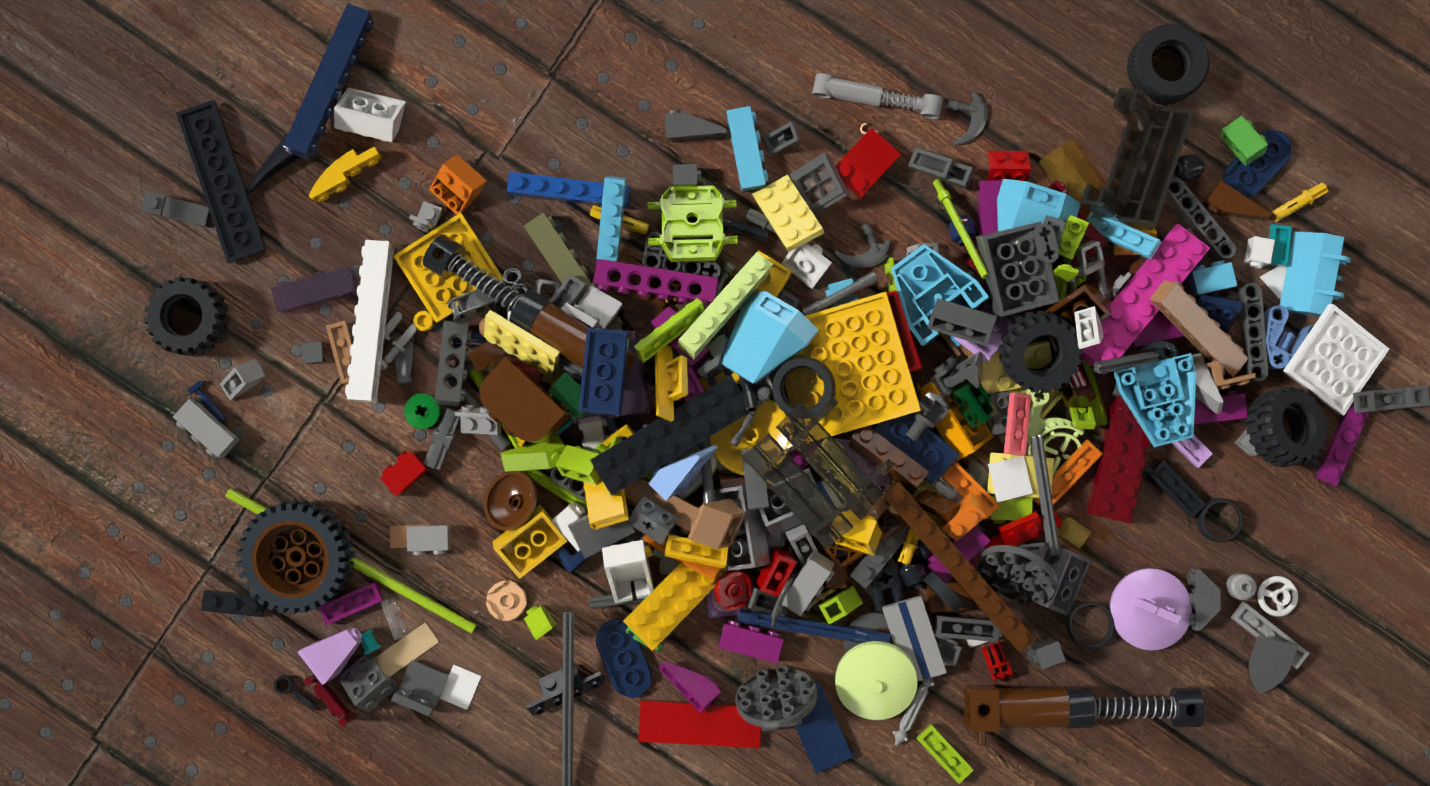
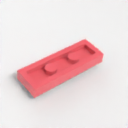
[1004,393,1031,456]

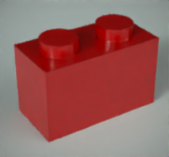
[379,451,429,496]
[757,546,796,597]

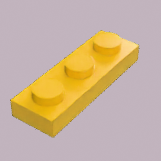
[664,535,728,568]

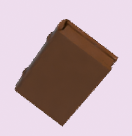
[925,571,980,615]

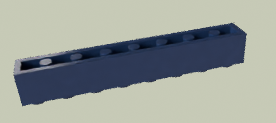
[283,3,374,160]

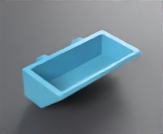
[1280,232,1351,318]

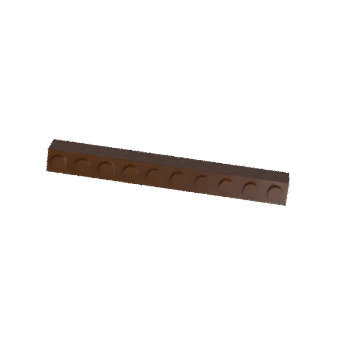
[881,481,1036,653]

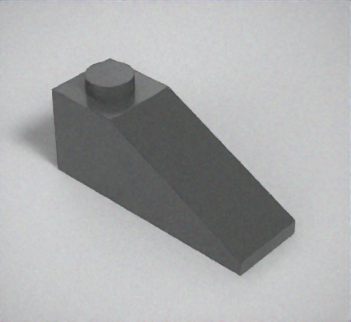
[664,110,727,142]

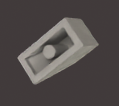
[220,359,265,401]

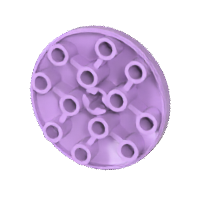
[1109,568,1192,650]

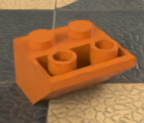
[429,155,487,215]

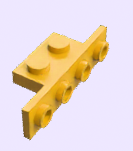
[655,345,688,421]

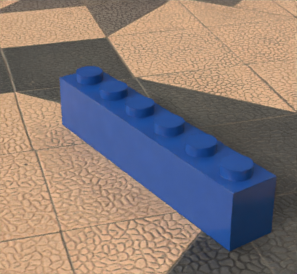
[507,172,631,210]

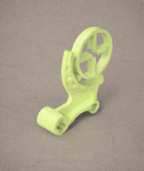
[1026,389,1084,474]

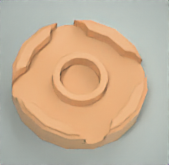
[486,580,527,621]

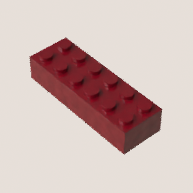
[1085,396,1150,524]

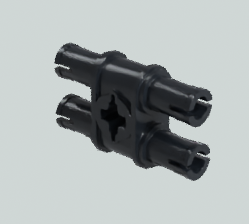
[862,553,906,611]

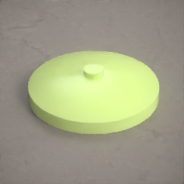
[835,641,917,720]

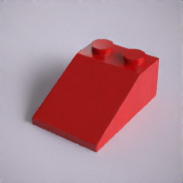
[835,128,901,199]

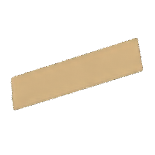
[375,623,439,677]

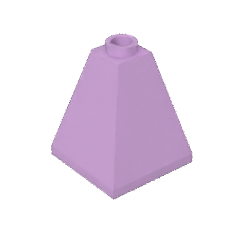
[298,628,362,685]

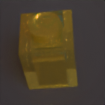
[1057,517,1091,548]

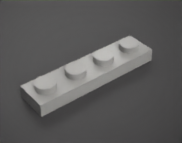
[1230,602,1310,669]

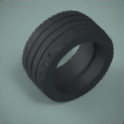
[772,357,836,419]

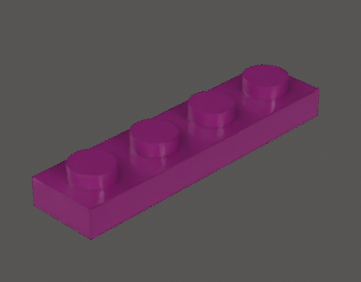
[1315,405,1369,487]

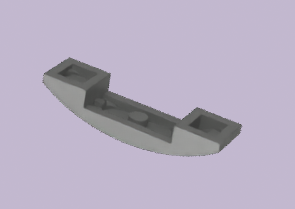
[1353,385,1430,413]

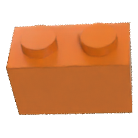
[942,492,986,542]

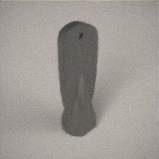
[394,337,414,385]

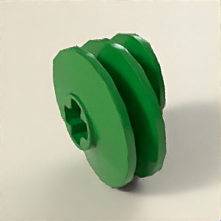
[404,393,441,430]

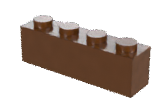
[849,426,929,495]

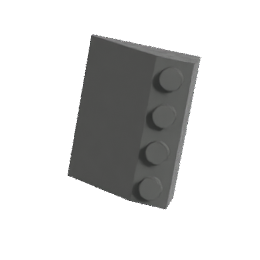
[976,221,1059,317]

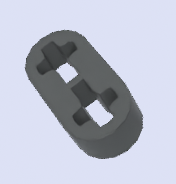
[1033,224,1059,263]

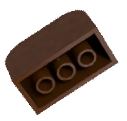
[480,357,571,443]

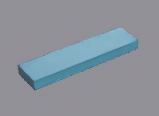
[1087,210,1162,260]

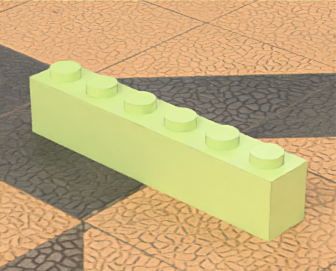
[678,252,773,360]

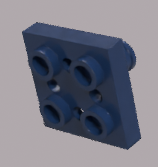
[1197,292,1242,333]

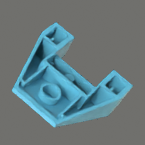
[891,244,990,347]

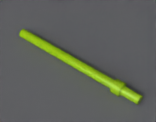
[933,179,989,279]

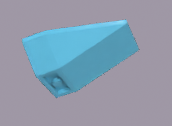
[997,179,1081,231]
[721,291,819,384]
[1114,353,1196,447]

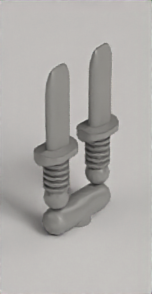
[381,311,417,370]

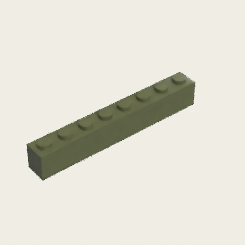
[524,213,634,350]

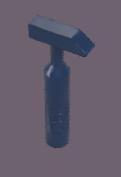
[188,380,227,423]

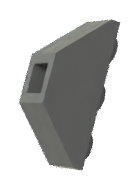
[1187,568,1221,631]

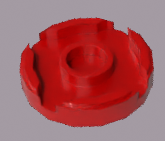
[714,570,753,611]

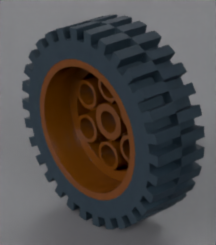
[236,500,355,614]

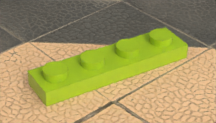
[634,298,705,363]

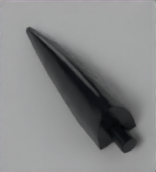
[247,134,301,194]

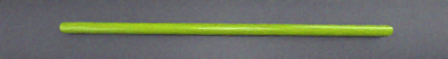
[225,488,477,634]

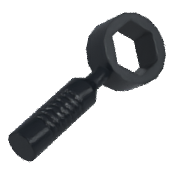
[274,675,318,711]

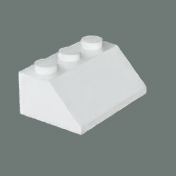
[334,87,406,142]

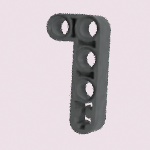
[643,232,720,279]

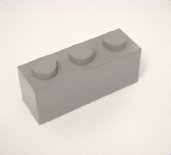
[173,399,240,458]
[782,550,834,616]

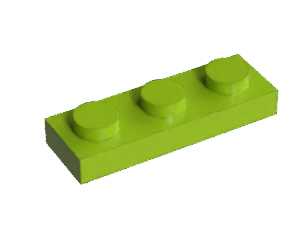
[916,724,974,784]

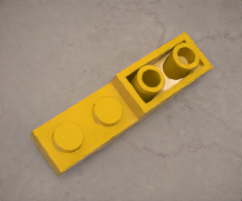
[309,147,382,202]

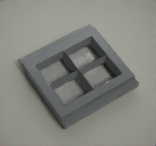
[789,152,848,216]

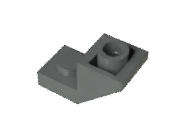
[697,334,729,381]

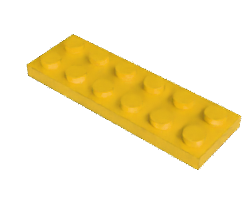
[623,563,727,651]

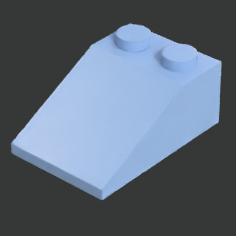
[649,445,718,501]

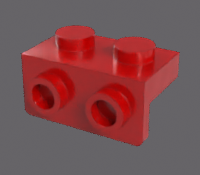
[987,151,1031,182]

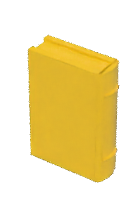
[584,478,629,530]

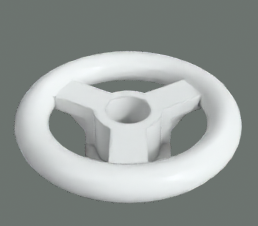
[1257,576,1298,617]

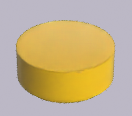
[413,311,435,331]

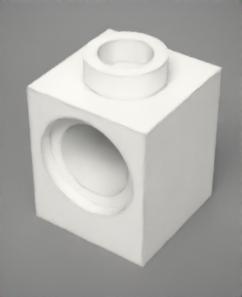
[1244,236,1275,268]

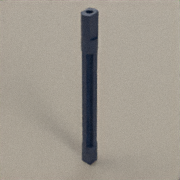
[737,609,890,643]

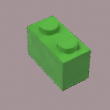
[1220,116,1268,166]

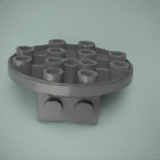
[977,543,1059,605]
[735,666,818,732]

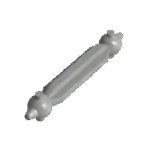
[893,677,935,746]

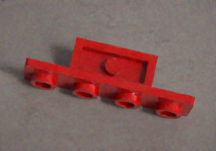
[985,512,1063,549]

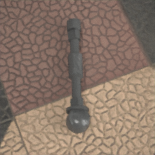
[716,260,735,297]
[731,387,772,446]

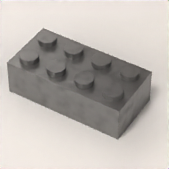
[714,485,771,571]

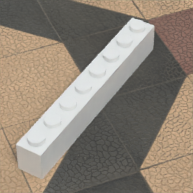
[345,240,395,404]

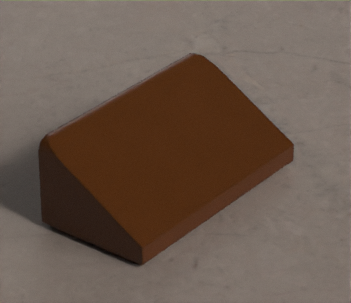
[914,490,961,522]

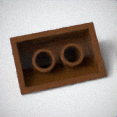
[1045,284,1111,342]

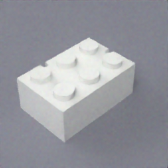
[602,540,654,603]

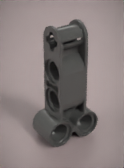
[448,268,528,324]

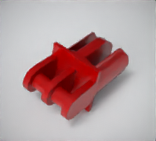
[981,640,1013,682]

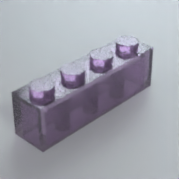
[271,266,358,313]

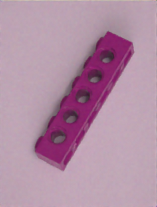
[593,259,718,307]

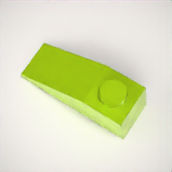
[500,434,565,472]

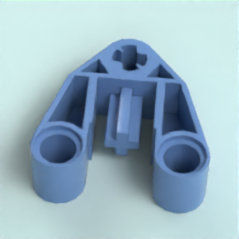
[1264,305,1314,370]

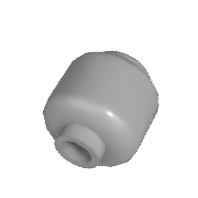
[1226,573,1256,600]

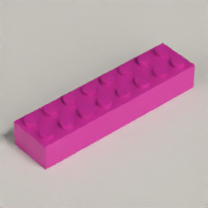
[1079,223,1210,376]

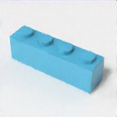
[726,106,768,192]
[597,175,627,261]

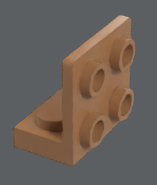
[1205,361,1256,390]

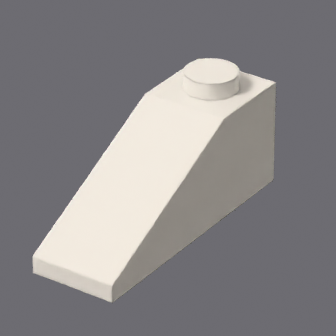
[1075,306,1104,349]

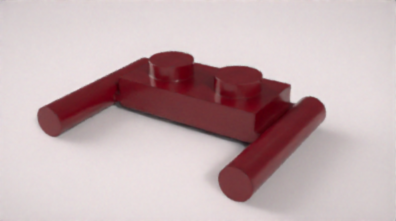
[304,674,356,727]

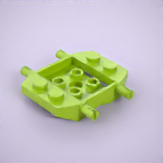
[648,186,738,262]

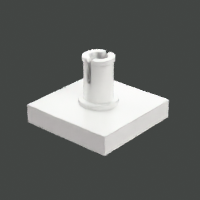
[781,243,832,289]

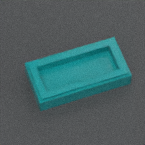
[1268,224,1292,267]

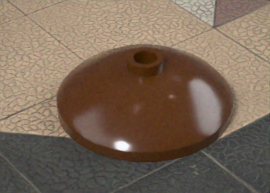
[484,471,537,531]

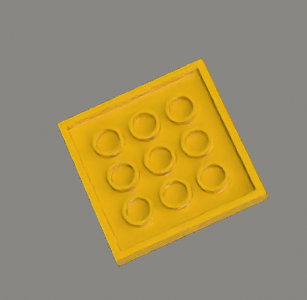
[393,213,504,324]

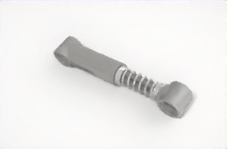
[812,73,943,119]

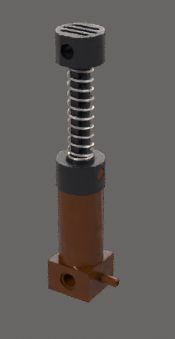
[423,234,638,376]
[964,685,1204,746]

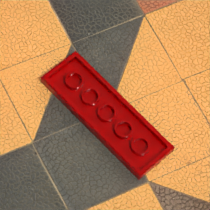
[638,700,761,748]

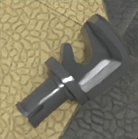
[906,392,950,442]

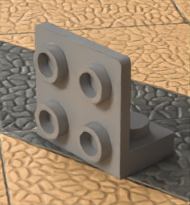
[561,286,623,329]

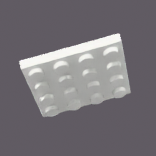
[1283,304,1389,416]

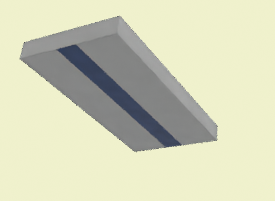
[882,595,947,681]

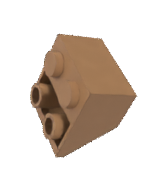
[688,499,746,549]

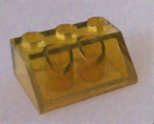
[1039,140,1106,206]

